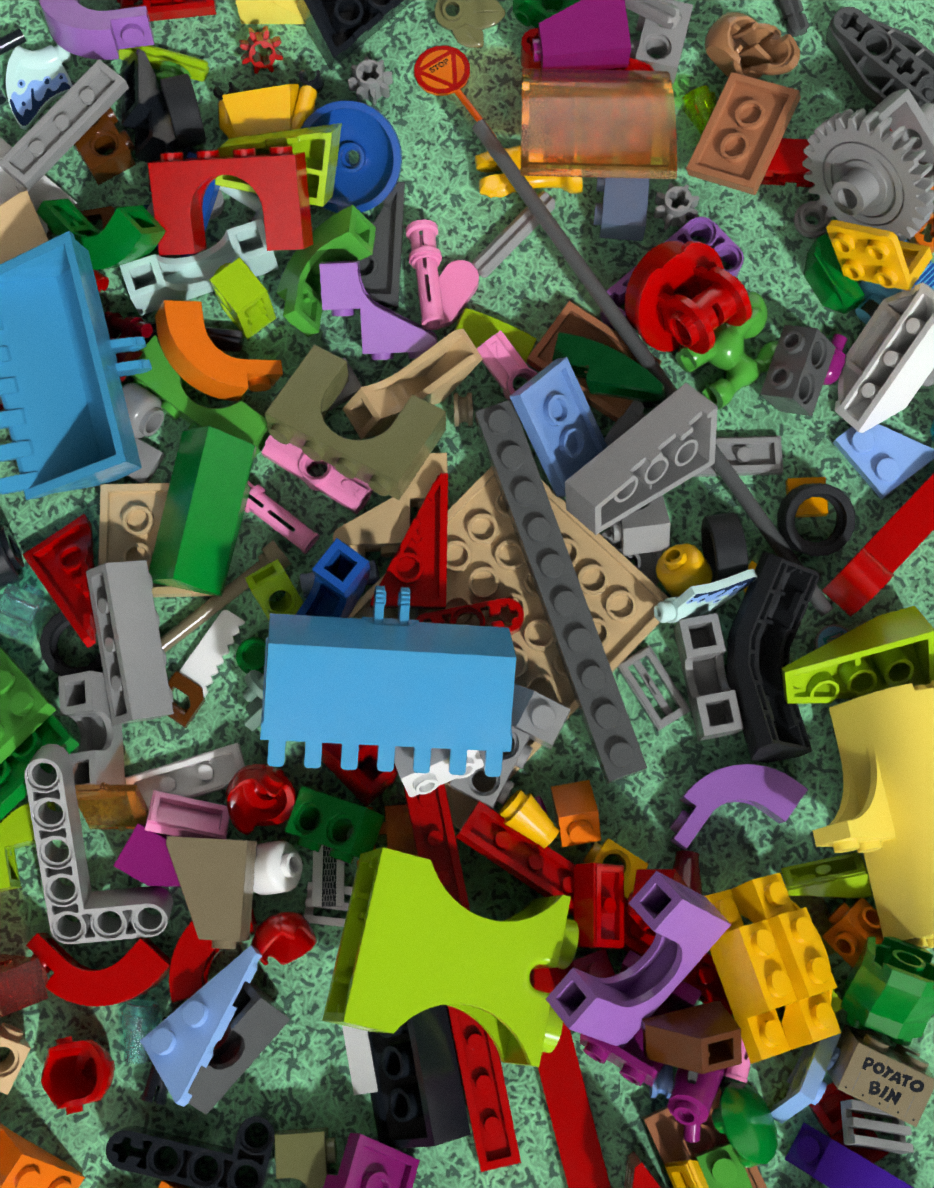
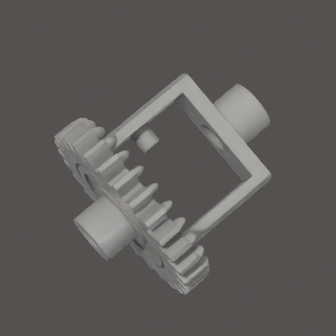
[802,89,934,241]

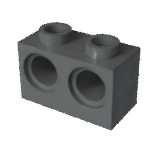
[760,325,836,416]

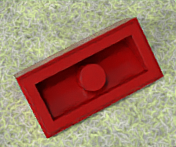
[574,863,624,948]

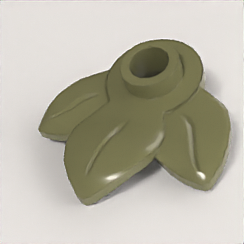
[434,0,506,48]

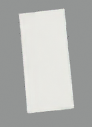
[342,1025,378,1095]

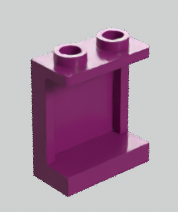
[580,950,702,1087]

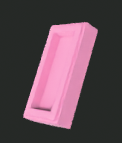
[145,790,230,839]

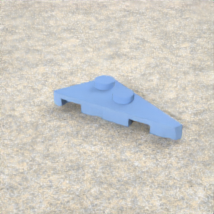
[140,945,262,1107]

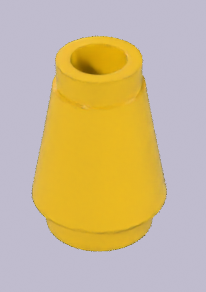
[499,789,560,848]

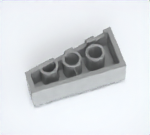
[565,383,718,535]

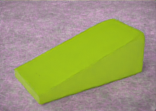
[781,852,872,898]

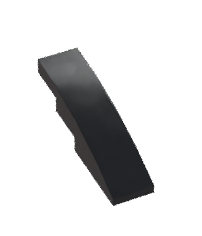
[121,49,177,192]

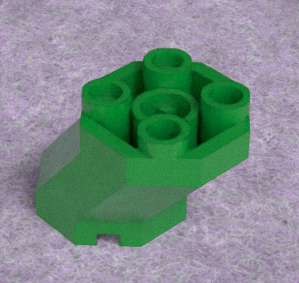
[840,937,934,1046]

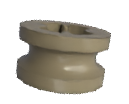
[453,392,473,427]

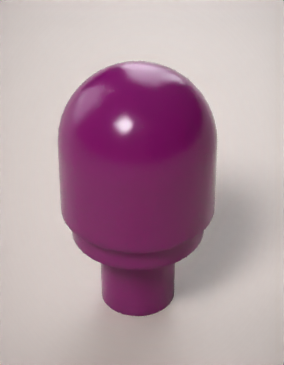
[823,333,848,385]

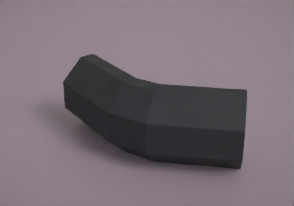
[726,551,821,763]

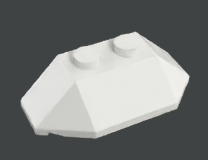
[835,282,934,433]

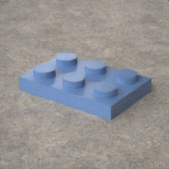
[509,357,608,497]

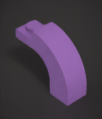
[39,0,154,60]
[669,764,808,850]

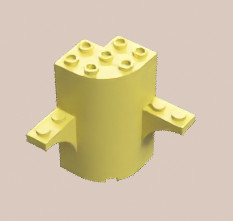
[812,680,934,949]

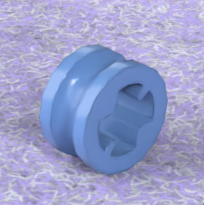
[649,1064,673,1099]

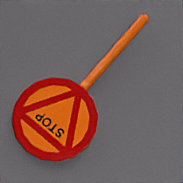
[414,46,497,138]

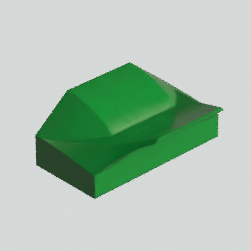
[804,234,865,314]

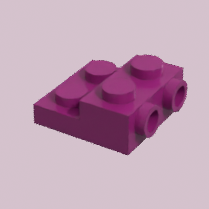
[323,1133,420,1188]

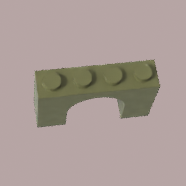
[265,344,446,500]

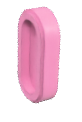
[429,260,479,328]

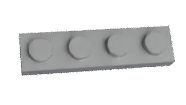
[0,59,129,191]

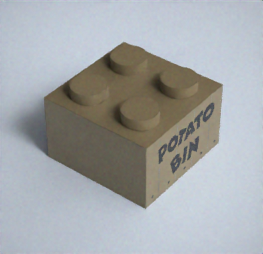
[827,1024,934,1127]

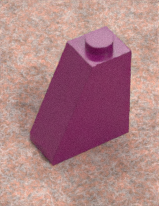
[532,0,631,76]

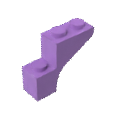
[319,260,438,360]

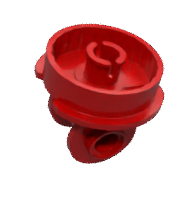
[625,241,752,354]

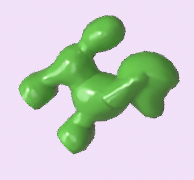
[675,291,778,410]

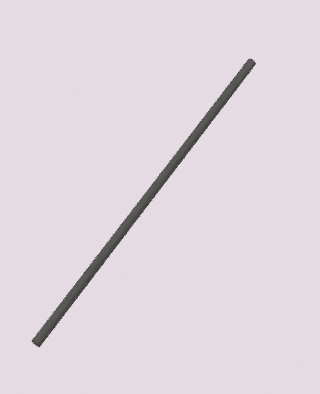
[472,119,833,617]

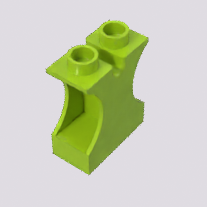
[322,847,579,1067]

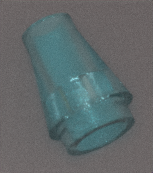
[121,999,162,1064]

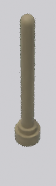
[160,540,292,653]

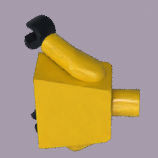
[213,70,324,139]

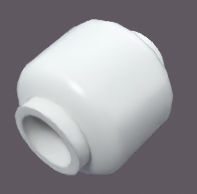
[253,841,303,895]

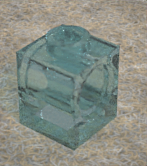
[0,583,52,646]

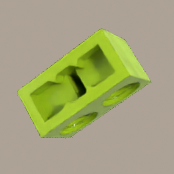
[209,257,276,340]

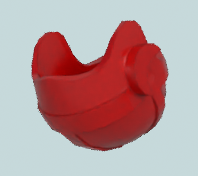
[226,763,296,835]
[41,1036,116,1115]

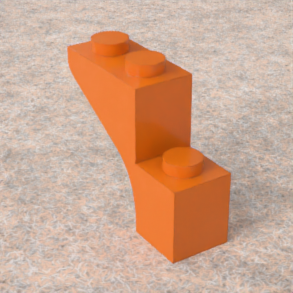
[0,1122,85,1188]

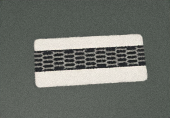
[312,845,345,907]

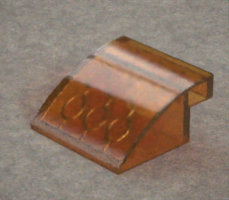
[520,68,677,179]

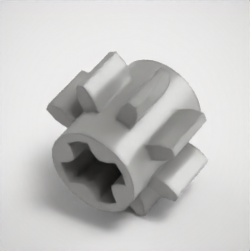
[348,57,393,106]
[653,183,699,230]

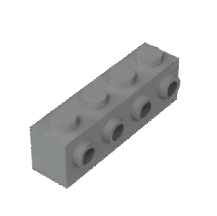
[86,560,174,726]

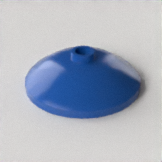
[300,100,402,213]

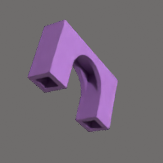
[546,871,732,1049]

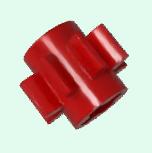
[239,26,283,74]

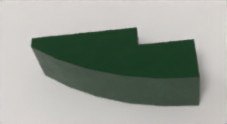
[552,332,666,404]

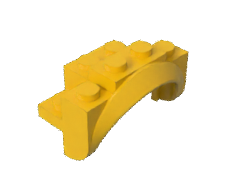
[705,873,842,1064]

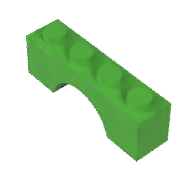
[130,335,270,458]

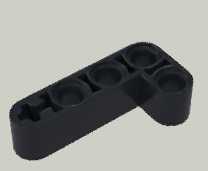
[106,1112,279,1188]

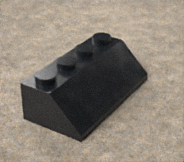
[368,1005,471,1149]

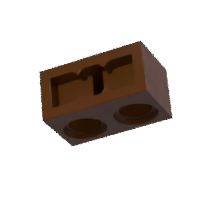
[74,107,136,186]

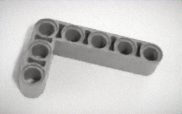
[25,744,173,944]

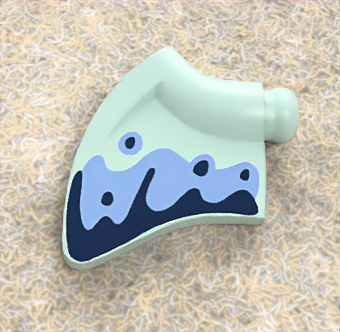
[5,44,73,130]
[654,569,757,623]

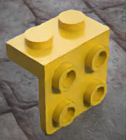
[826,220,933,291]

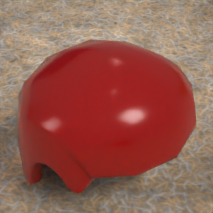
[251,912,318,966]

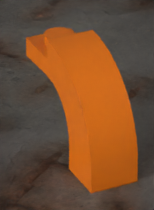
[155,300,283,401]

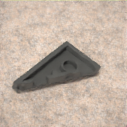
[360,182,405,307]

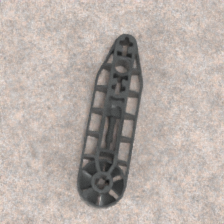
[826,7,934,107]

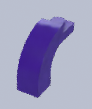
[785,1122,914,1188]

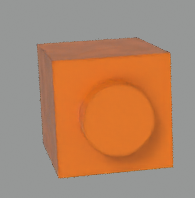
[551,780,601,848]

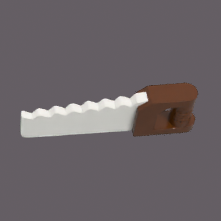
[168,610,245,728]

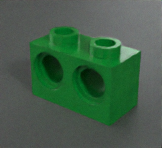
[285,786,385,864]

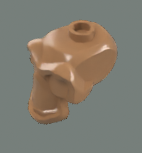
[705,12,800,79]

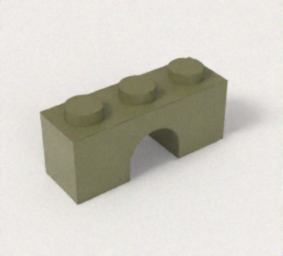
[275,1127,337,1188]

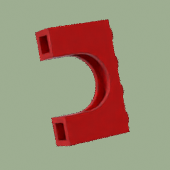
[148,146,313,256]

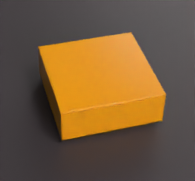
[785,477,828,518]

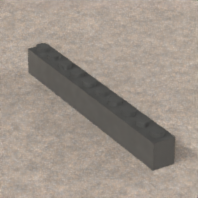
[475,399,647,785]

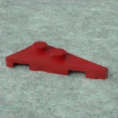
[370,473,448,609]
[22,514,96,648]

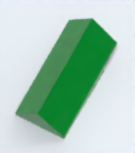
[149,426,257,597]

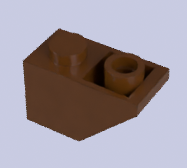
[642,1000,742,1074]

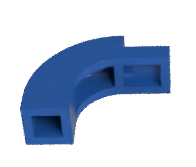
[295,538,371,618]

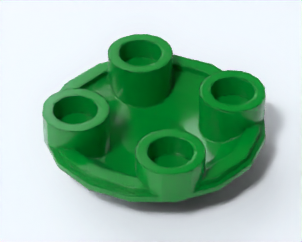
[712,1082,778,1168]

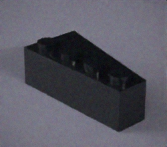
[297,0,413,71]

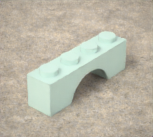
[120,218,279,316]

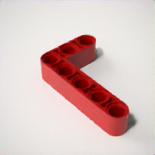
[822,473,934,617]

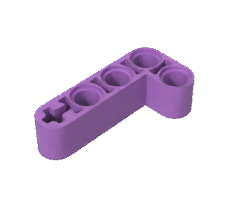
[600,217,744,329]

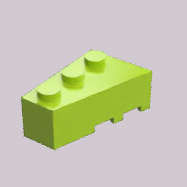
[215,123,342,207]

